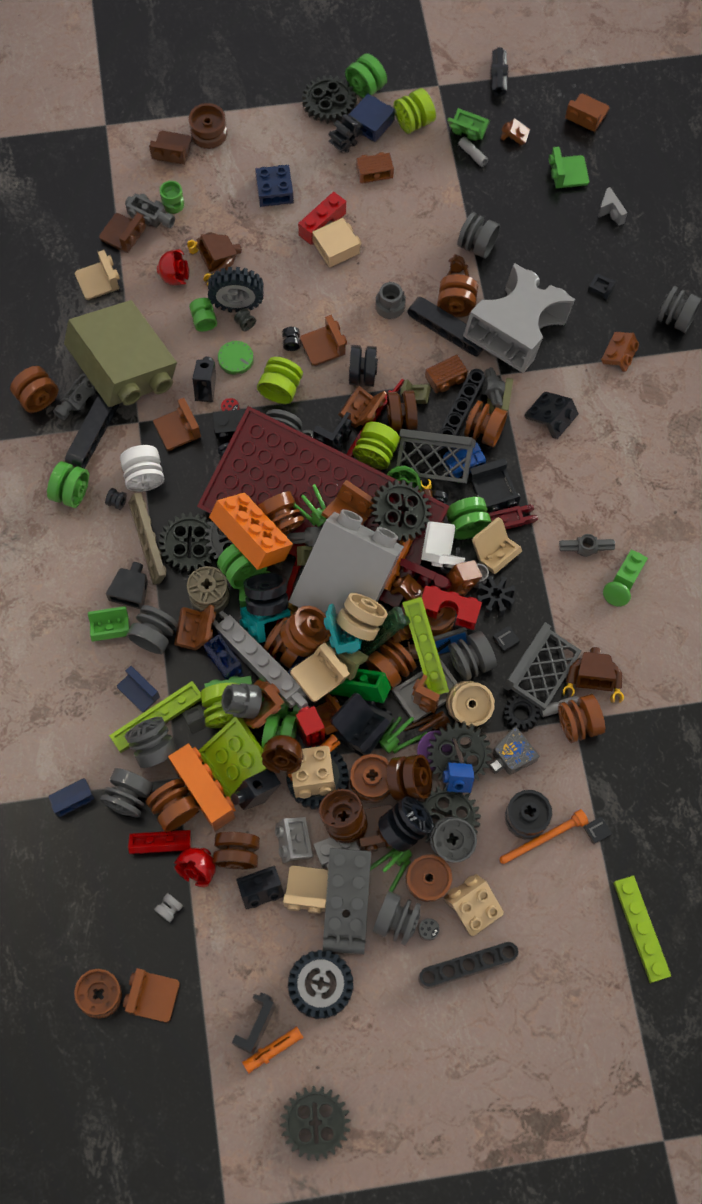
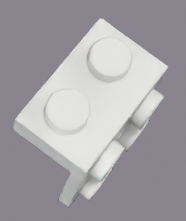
[421,521,465,568]

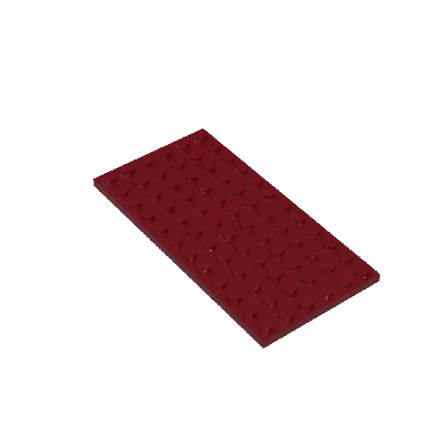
[197,406,450,609]

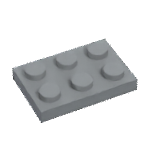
[392,659,457,723]

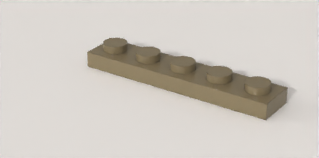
[128,493,166,585]

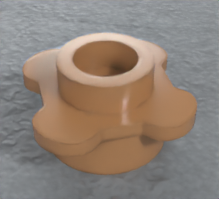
[405,641,418,660]

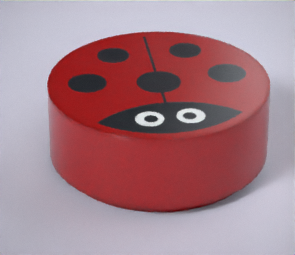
[221,398,239,411]

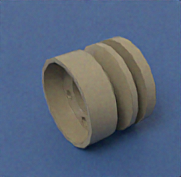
[187,566,230,614]

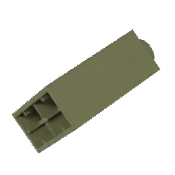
[64,300,177,407]

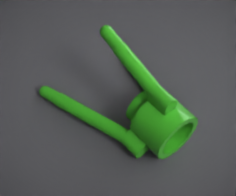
[293,484,327,527]
[379,716,428,754]
[370,848,412,892]

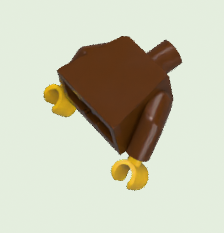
[187,232,242,286]
[563,647,624,703]

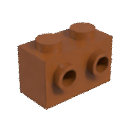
[442,560,483,597]

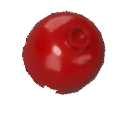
[157,249,189,285]
[174,847,216,887]

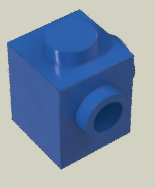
[442,762,474,793]

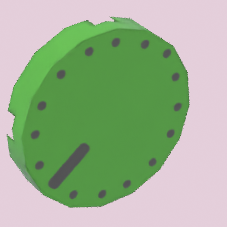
[218,341,254,375]

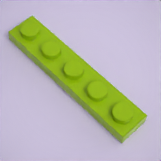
[402,597,449,695]
[109,681,201,753]
[614,876,671,983]

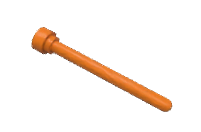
[499,809,589,864]

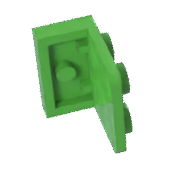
[448,108,489,141]
[549,147,589,188]

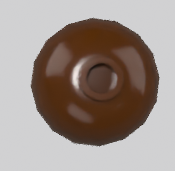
[261,735,303,774]

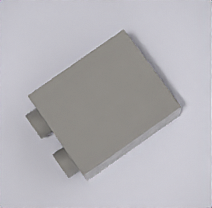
[289,509,404,616]

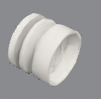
[120,445,164,492]

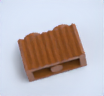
[356,152,394,184]
[425,354,468,393]

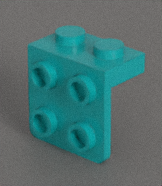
[324,604,362,654]
[240,606,291,643]

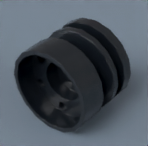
[378,796,434,852]

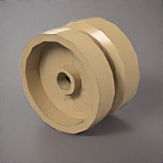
[336,593,388,641]
[446,681,495,726]

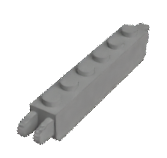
[211,611,309,709]

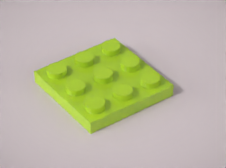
[198,717,267,799]

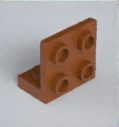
[153,398,201,451]
[321,480,375,525]

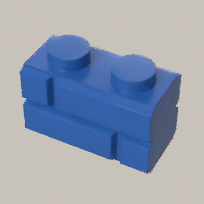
[443,442,486,478]

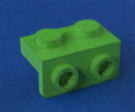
[88,606,130,642]

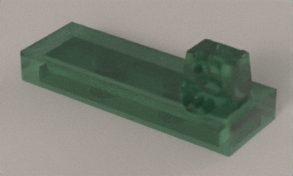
[361,606,410,655]

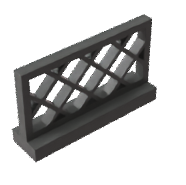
[396,429,476,484]
[502,622,582,711]

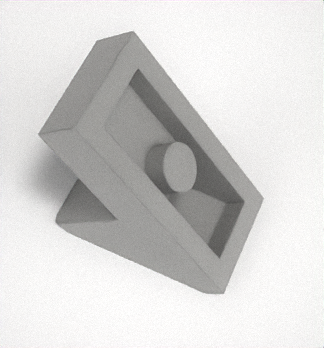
[598,187,627,226]

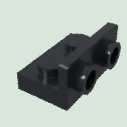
[213,409,246,437]
[236,866,284,909]

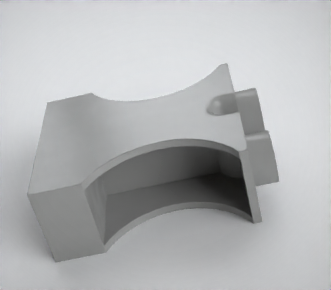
[463,263,575,373]

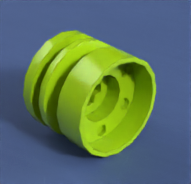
[393,88,436,134]
[257,357,303,404]
[353,421,400,470]
[200,683,243,728]

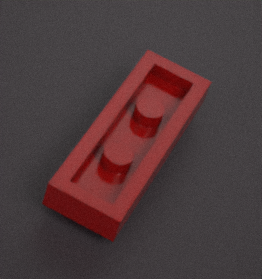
[128,830,191,854]

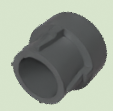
[375,281,406,319]
[222,683,262,719]

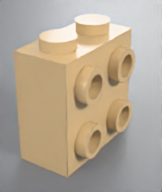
[312,218,361,268]

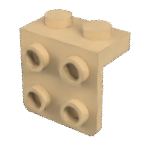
[75,250,120,300]
[472,517,522,574]
[290,643,350,702]
[292,746,336,798]
[283,866,328,914]
[443,874,503,936]

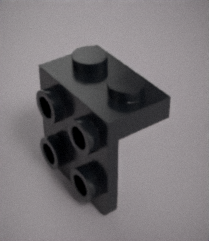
[525,392,579,439]
[313,412,352,451]
[331,693,390,752]

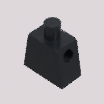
[192,356,216,402]
[106,562,148,609]
[231,769,281,810]

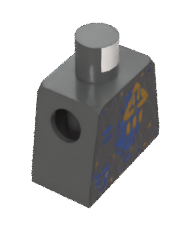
[489,727,540,775]

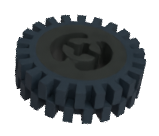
[286,745,349,810]

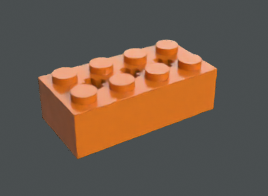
[209,493,293,570]
[168,743,236,831]

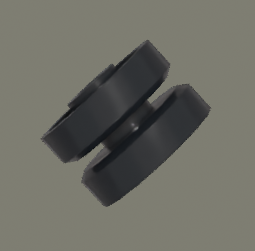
[349,345,378,387]
[243,572,289,616]
[505,790,552,839]

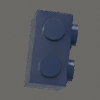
[348,94,395,143]
[255,165,294,207]

